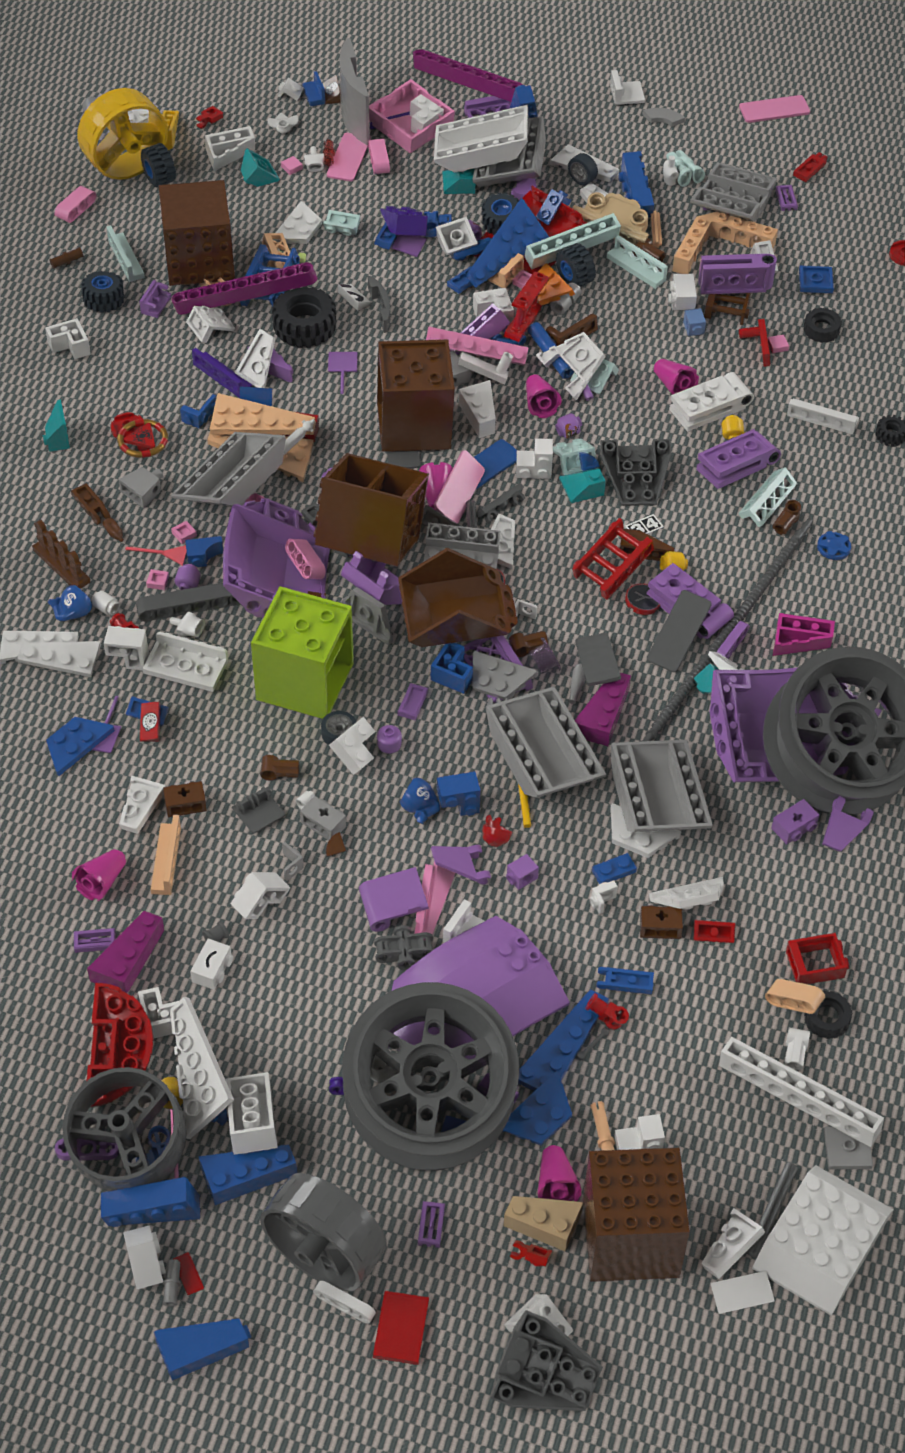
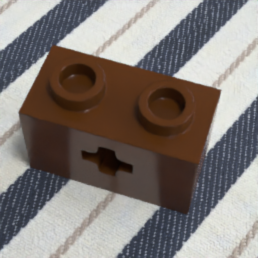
[163,781,207,818]
[640,905,683,939]

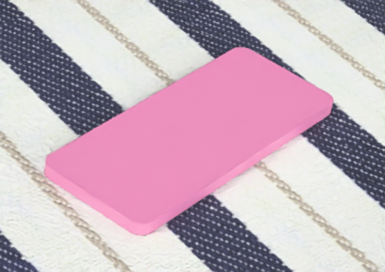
[739,95,810,123]
[327,133,371,182]
[434,450,485,523]

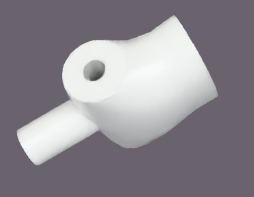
[304,146,325,172]
[663,156,679,186]
[170,612,205,637]

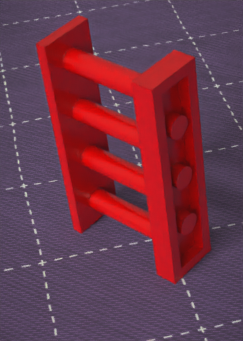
[504,271,550,342]
[572,518,654,600]

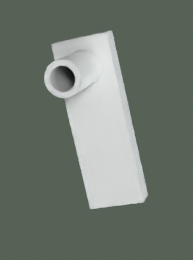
[458,352,513,385]

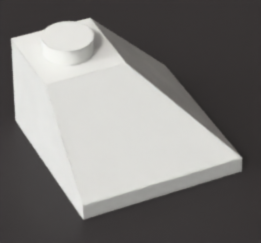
[436,217,478,255]

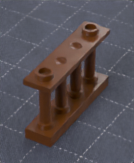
[704,293,752,325]

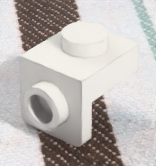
[278,78,304,101]
[590,881,618,914]

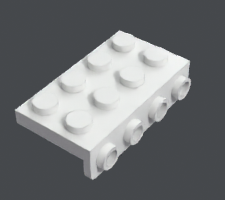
[142,632,228,692]

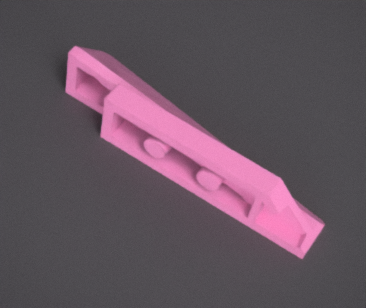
[414,861,455,940]

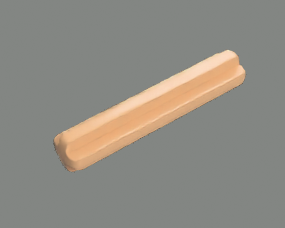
[651,210,662,248]

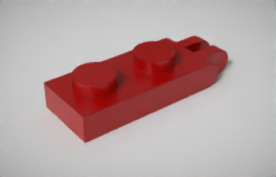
[793,152,828,182]

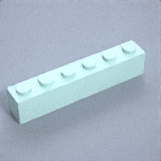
[524,213,621,269]

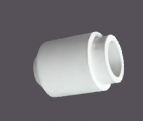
[92,590,120,615]

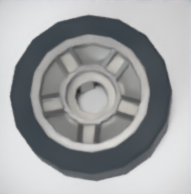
[568,153,598,185]
[321,711,357,745]

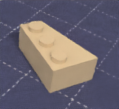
[504,1196,583,1251]

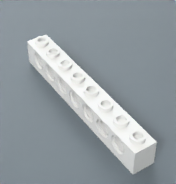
[719,1037,884,1147]

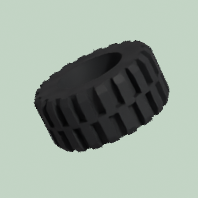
[272,286,336,348]

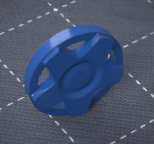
[817,531,851,560]

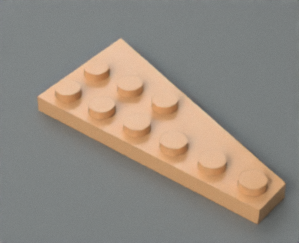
[210,393,316,435]
[207,433,314,482]

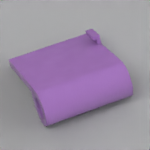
[359,867,429,932]

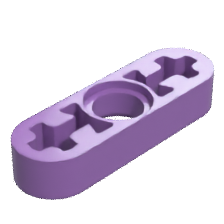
[717,621,749,659]
[55,1138,119,1160]

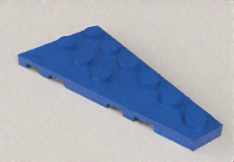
[466,198,549,288]

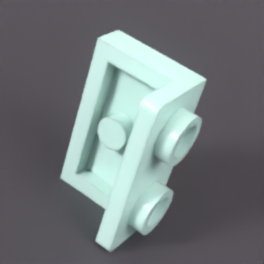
[323,210,361,236]

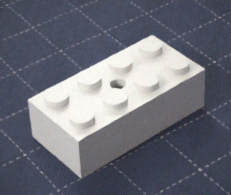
[226,1072,278,1155]

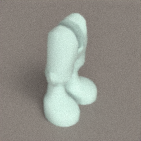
[666,150,705,187]

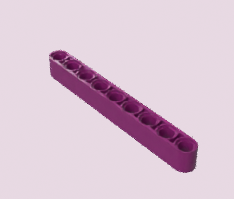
[413,49,523,102]
[171,262,318,315]

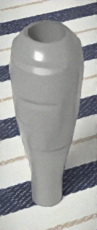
[569,664,585,704]

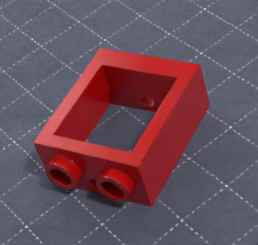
[786,933,849,984]

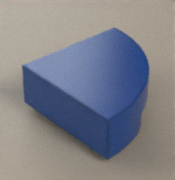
[579,452,600,471]

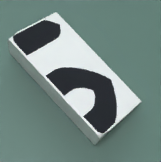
[338,284,371,311]

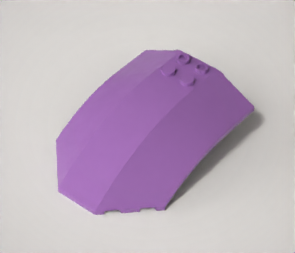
[223,498,330,618]
[710,668,857,782]
[392,916,570,1060]

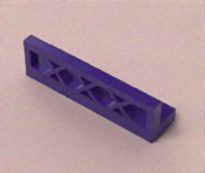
[192,347,252,398]

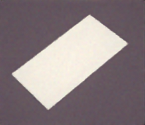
[710,1271,775,1314]

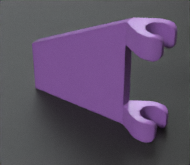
[822,796,874,852]
[431,845,491,885]

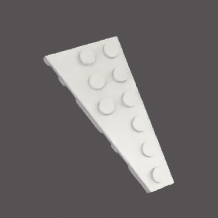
[170,997,234,1139]

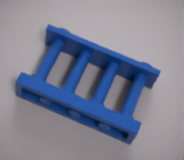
[239,244,300,307]

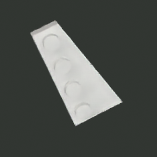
[550,144,619,182]
[0,631,79,664]
[17,641,101,677]

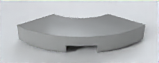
[642,108,685,127]

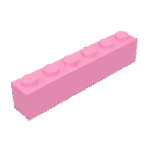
[426,327,529,366]

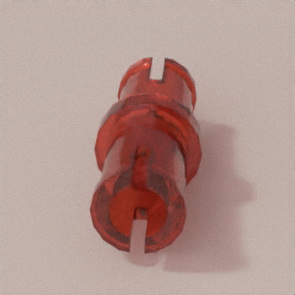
[323,139,335,166]

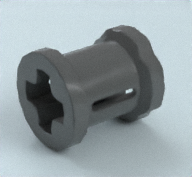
[202,921,229,941]

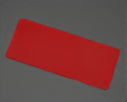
[173,1252,204,1295]

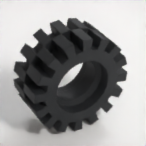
[875,415,905,447]

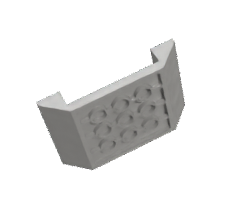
[423,523,501,569]

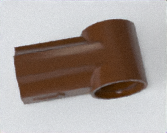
[632,238,666,262]
[772,500,801,535]
[509,631,549,658]
[260,755,300,781]

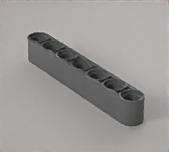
[136,583,240,622]

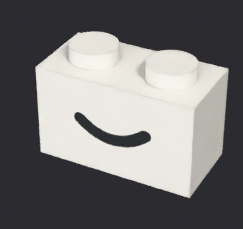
[190,939,233,990]

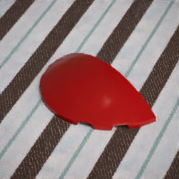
[86,983,153,1108]

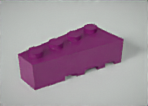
[575,673,631,746]
[87,911,164,993]

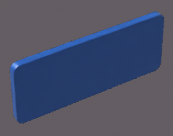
[474,439,517,490]

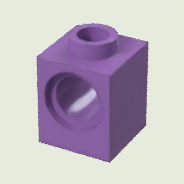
[506,854,539,890]

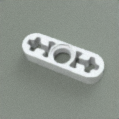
[313,1281,376,1324]

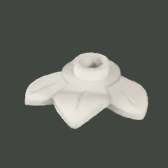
[268,113,298,134]

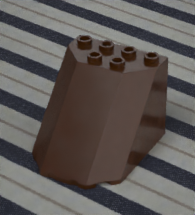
[398,548,518,647]

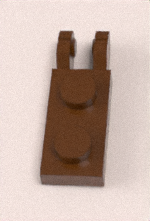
[71,483,111,525]

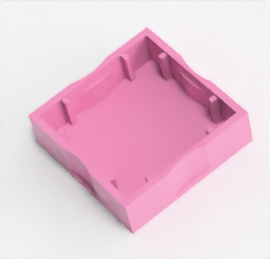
[369,79,455,153]

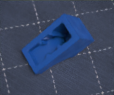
[185,536,223,568]

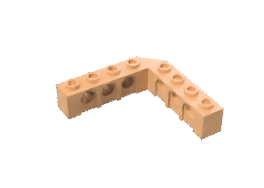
[672,211,778,274]

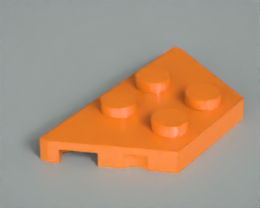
[537,263,575,306]

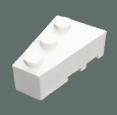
[205,126,255,171]
[459,380,496,438]

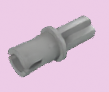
[163,1259,181,1307]

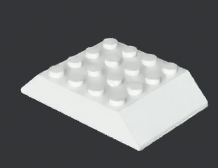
[434,105,528,173]
[752,1165,894,1316]

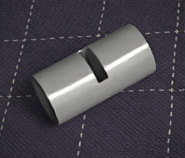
[550,283,582,315]

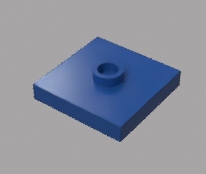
[799,265,834,293]

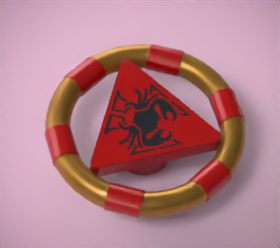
[117,419,168,458]

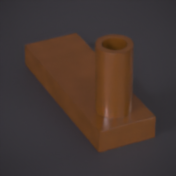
[546,313,598,346]

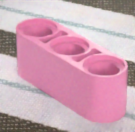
[368,139,390,175]
[55,186,96,223]
[285,539,326,580]

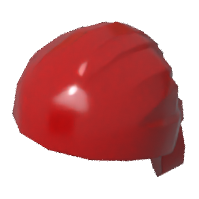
[482,815,512,847]

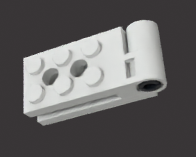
[669,372,754,432]

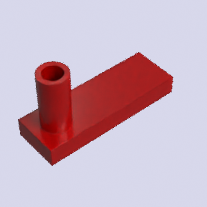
[739,319,770,367]

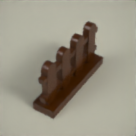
[32,519,91,589]

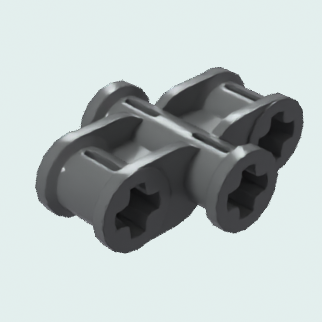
[374,925,434,970]

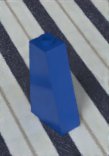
[154,1319,251,1381]

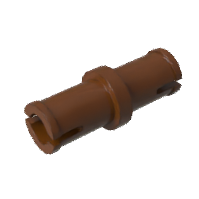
[49,247,84,269]

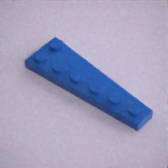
[518,989,609,1091]

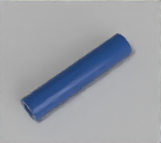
[528,322,574,379]

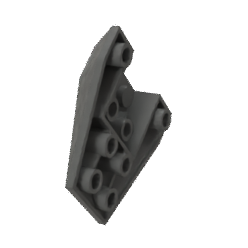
[600,439,671,506]
[490,1310,603,1411]

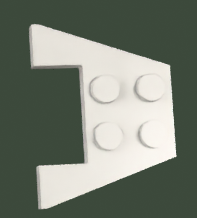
[536,332,605,400]

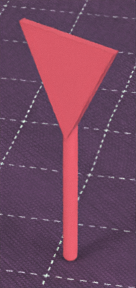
[125,545,187,566]

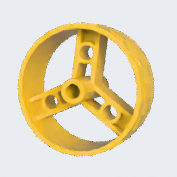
[77,88,168,180]

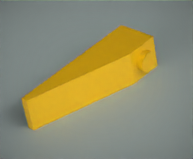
[162,110,179,150]

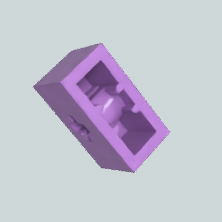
[771,799,819,845]

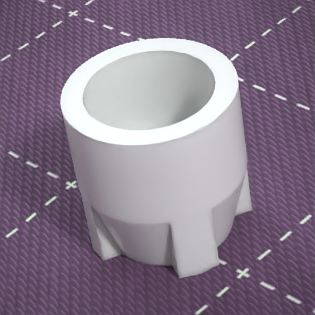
[296,791,315,809]

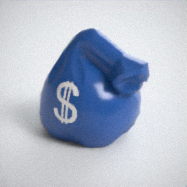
[48,585,93,621]
[400,778,440,824]

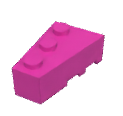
[773,613,835,656]

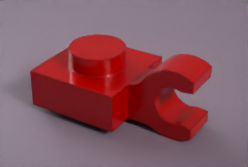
[196,106,223,129]
[510,1240,552,1267]

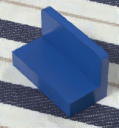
[302,71,325,107]

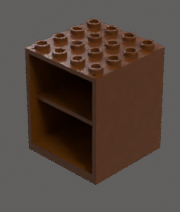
[159,180,235,286]
[377,339,455,452]
[313,453,429,567]
[583,1148,690,1282]

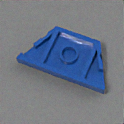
[46,717,115,776]
[502,1071,572,1146]

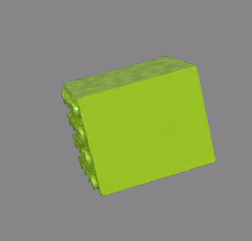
[251,586,354,719]

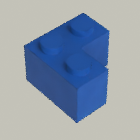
[430,643,473,694]
[437,771,481,816]

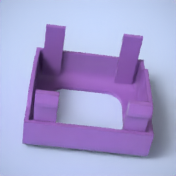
[341,551,402,605]

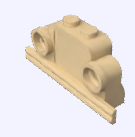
[572,192,649,245]

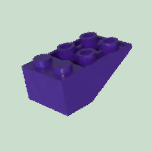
[380,206,428,236]

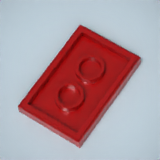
[373,1291,429,1365]

